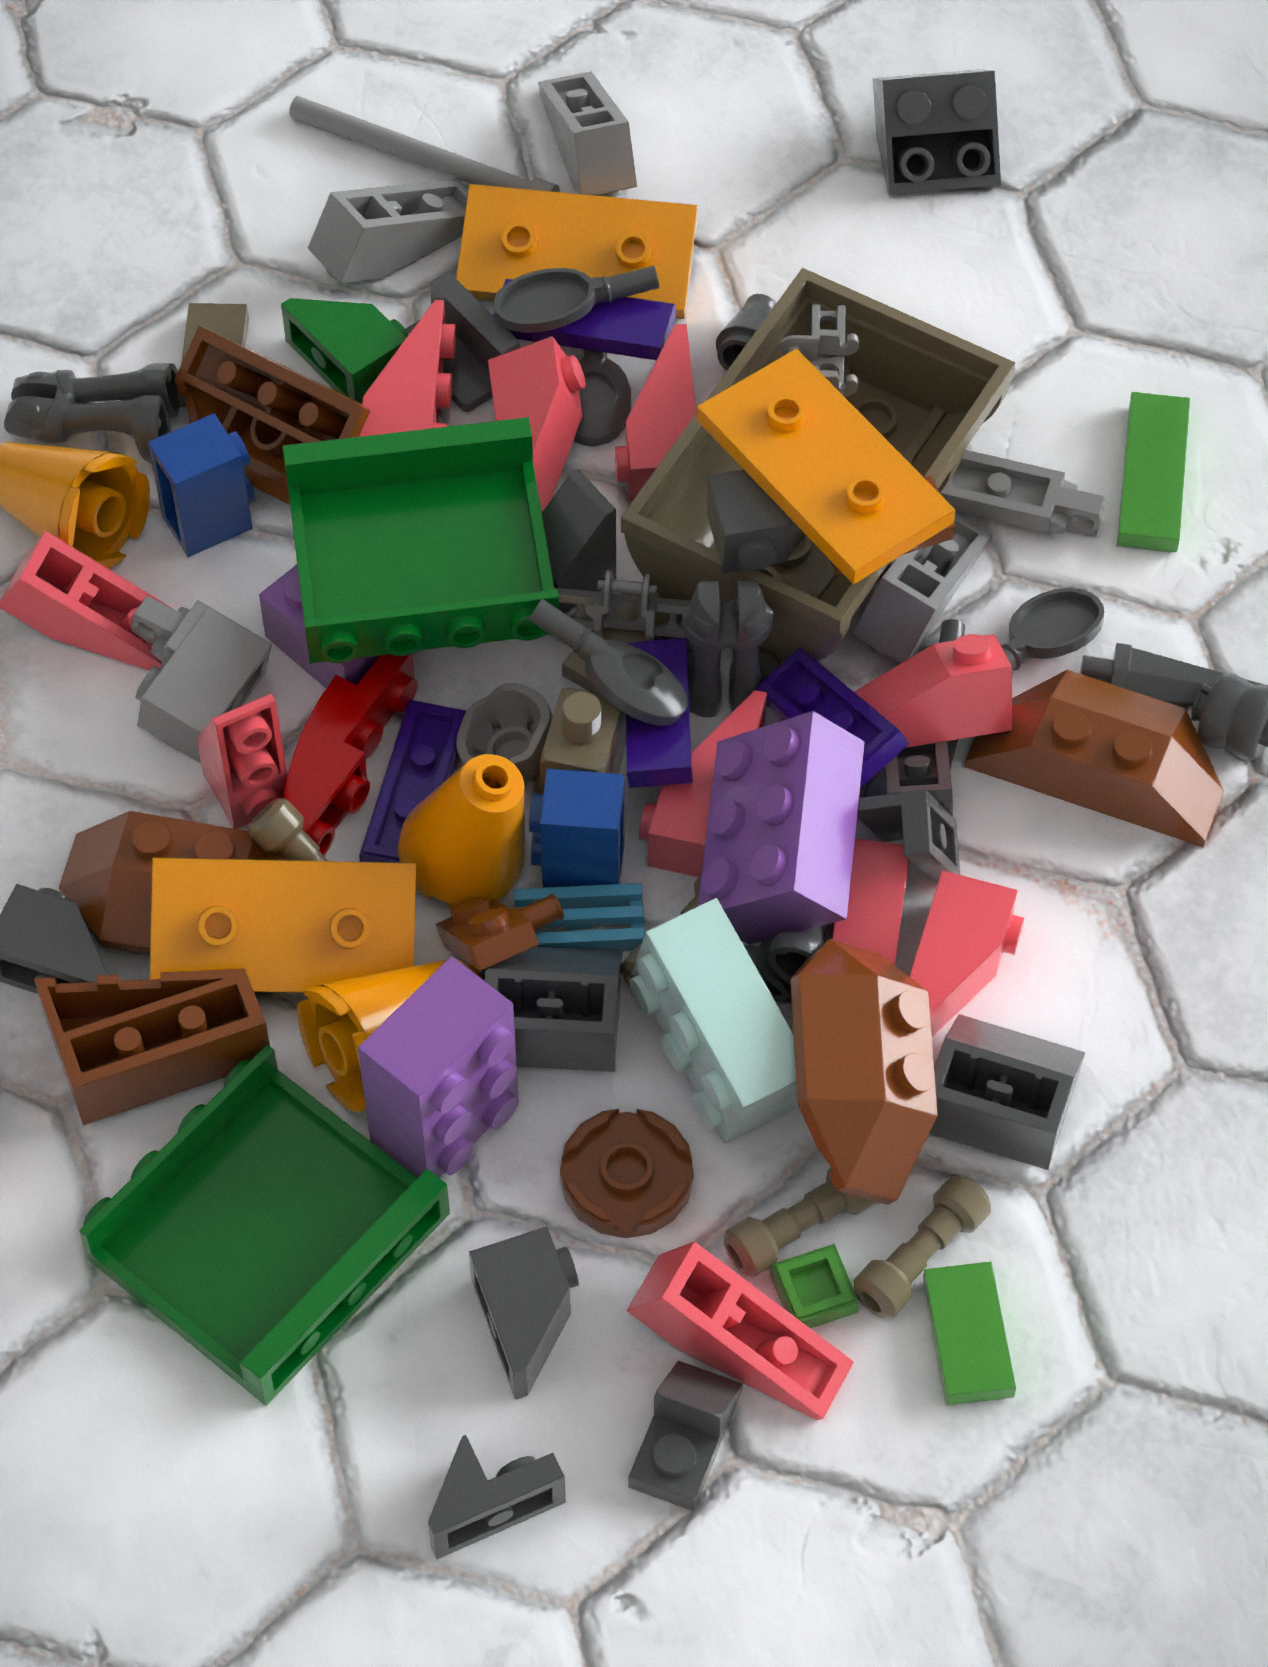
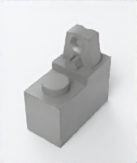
[131,596,272,763]

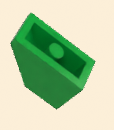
[281,298,408,404]

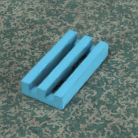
[513,883,645,951]

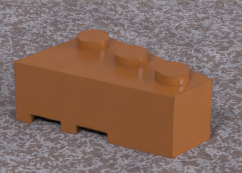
[34,968,270,1125]

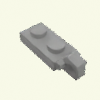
[940,450,1105,536]

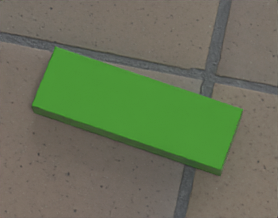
[1117,391,1190,552]

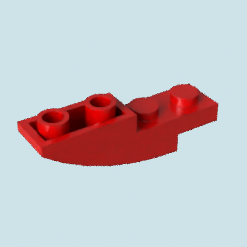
[284,654,418,856]

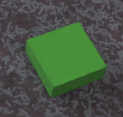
[770,1244,859,1328]

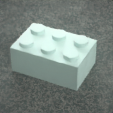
[629,898,797,1143]

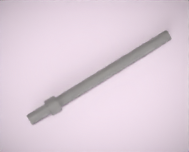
[289,96,560,192]

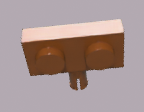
[435,893,564,971]

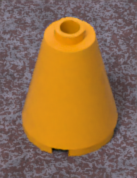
[0,442,150,569]
[397,754,525,909]
[297,958,484,1113]

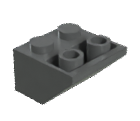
[873,69,1001,195]
[485,946,623,1072]
[929,1014,1085,1170]

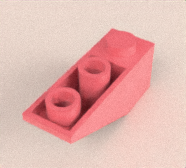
[359,300,456,437]
[197,693,287,829]

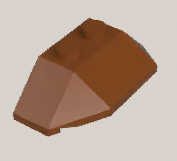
[174,326,370,505]
[964,670,1224,847]
[59,811,287,955]
[791,939,938,1205]

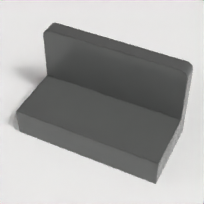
[405,271,520,412]
[857,789,960,885]

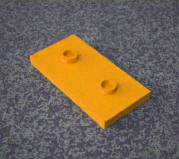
[456,184,698,319]
[696,348,956,585]
[149,857,416,992]

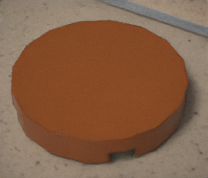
[560,1109,694,1238]

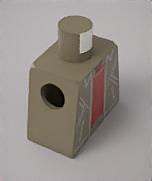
[539,687,626,794]

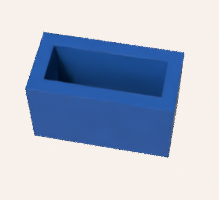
[148,413,256,557]
[529,769,625,888]

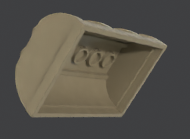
[621,267,1016,662]

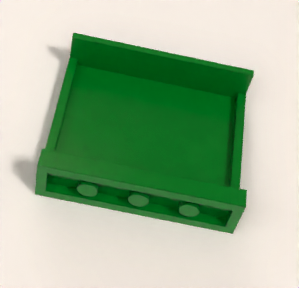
[283,417,559,664]
[79,1045,450,1406]

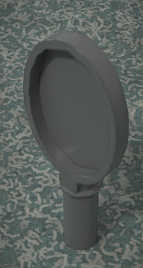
[493,265,659,333]
[573,349,631,446]
[1001,588,1105,671]
[528,598,688,726]

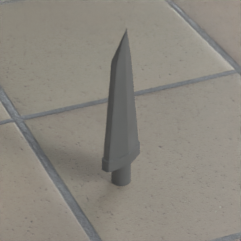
[1079,642,1268,706]

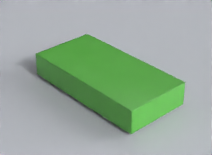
[923,1261,1016,1405]

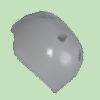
[456,683,553,782]

